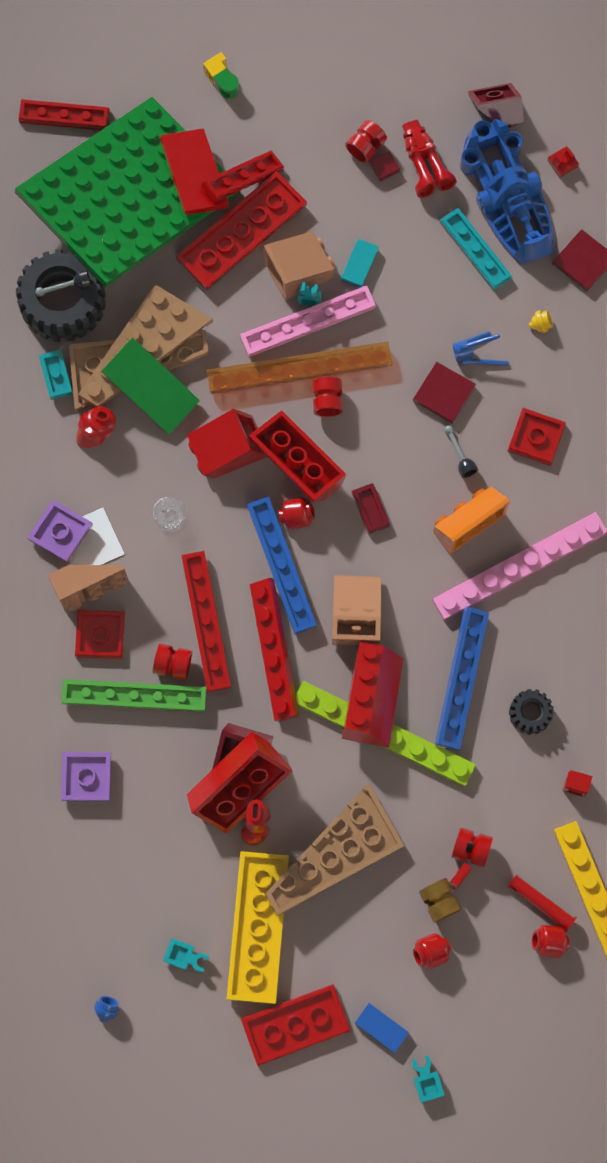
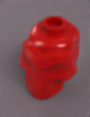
[76,406,116,448]

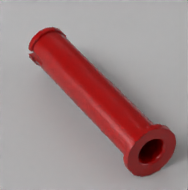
[507,874,577,932]

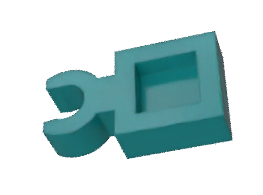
[297,282,322,307]
[163,938,209,973]
[412,1055,445,1103]

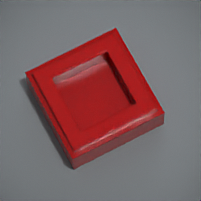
[449,862,472,889]

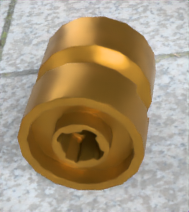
[419,878,462,923]

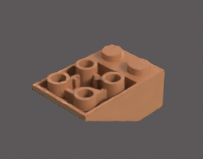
[48,565,128,611]
[332,575,381,646]

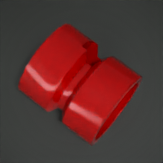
[345,120,387,163]
[312,377,343,417]
[153,643,192,681]
[451,827,493,868]

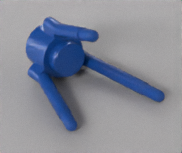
[453,331,509,366]

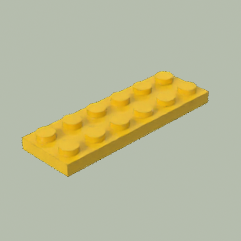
[226,851,289,1004]

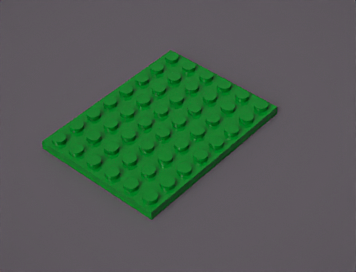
[15,97,241,288]

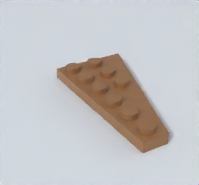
[78,285,213,407]
[69,330,209,412]
[265,782,404,917]

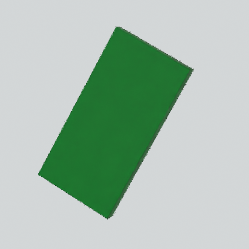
[100,337,200,435]

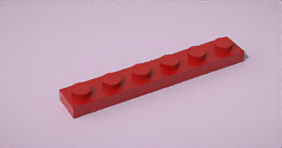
[181,551,231,693]
[249,578,299,722]

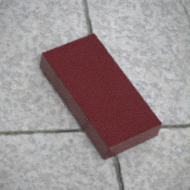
[351,483,390,535]

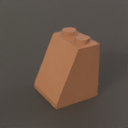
[264,231,336,301]

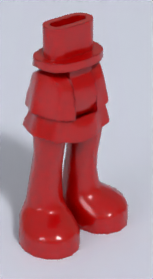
[402,120,457,198]
[241,799,271,845]

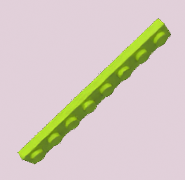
[296,681,476,787]

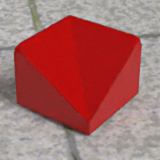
[562,770,593,797]

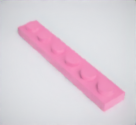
[240,285,376,357]

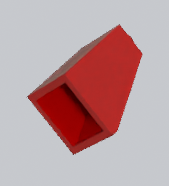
[187,409,267,479]

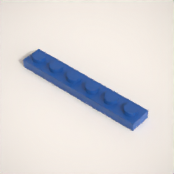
[247,497,317,635]
[435,606,489,751]

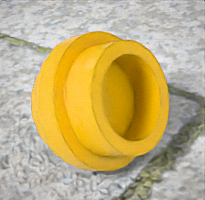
[528,310,553,333]

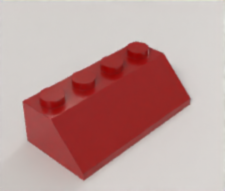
[248,410,347,503]
[341,641,404,748]
[186,732,292,834]

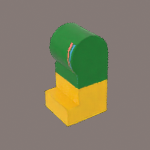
[203,52,239,99]

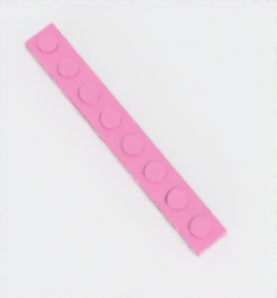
[432,512,607,621]

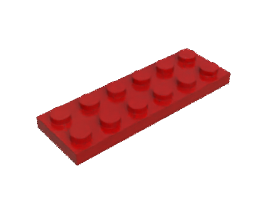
[176,171,307,291]

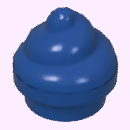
[94,996,119,1022]

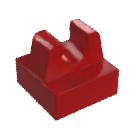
[547,146,579,178]

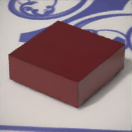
[370,150,400,182]

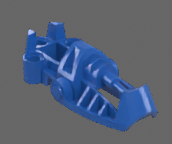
[460,119,554,264]

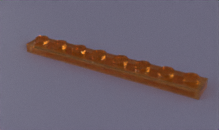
[206,341,392,394]

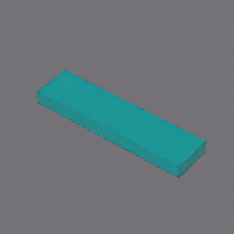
[440,208,512,291]

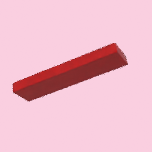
[18,99,110,131]
[201,150,284,203]

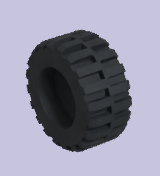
[16,249,106,342]

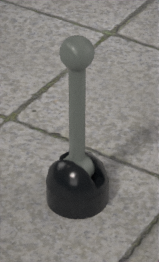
[35,269,92,297]
[444,426,478,478]

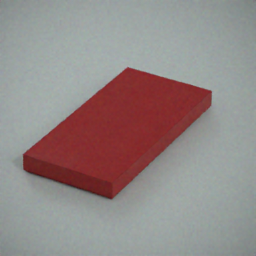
[160,128,229,216]
[241,984,351,1066]

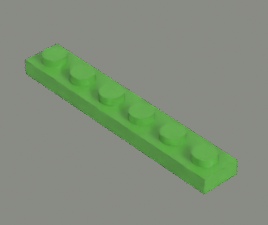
[61,679,207,712]

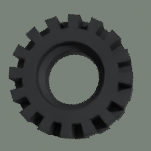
[509,689,554,735]

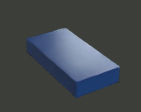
[355,1003,409,1053]

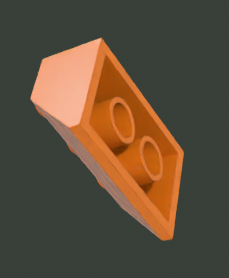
[433,486,510,554]

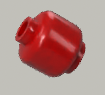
[279,497,315,530]
[531,925,570,958]
[413,933,451,969]

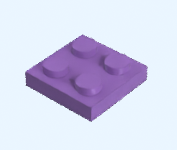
[27,500,93,563]
[61,752,111,802]

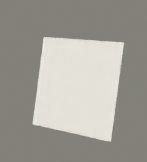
[69,508,124,565]

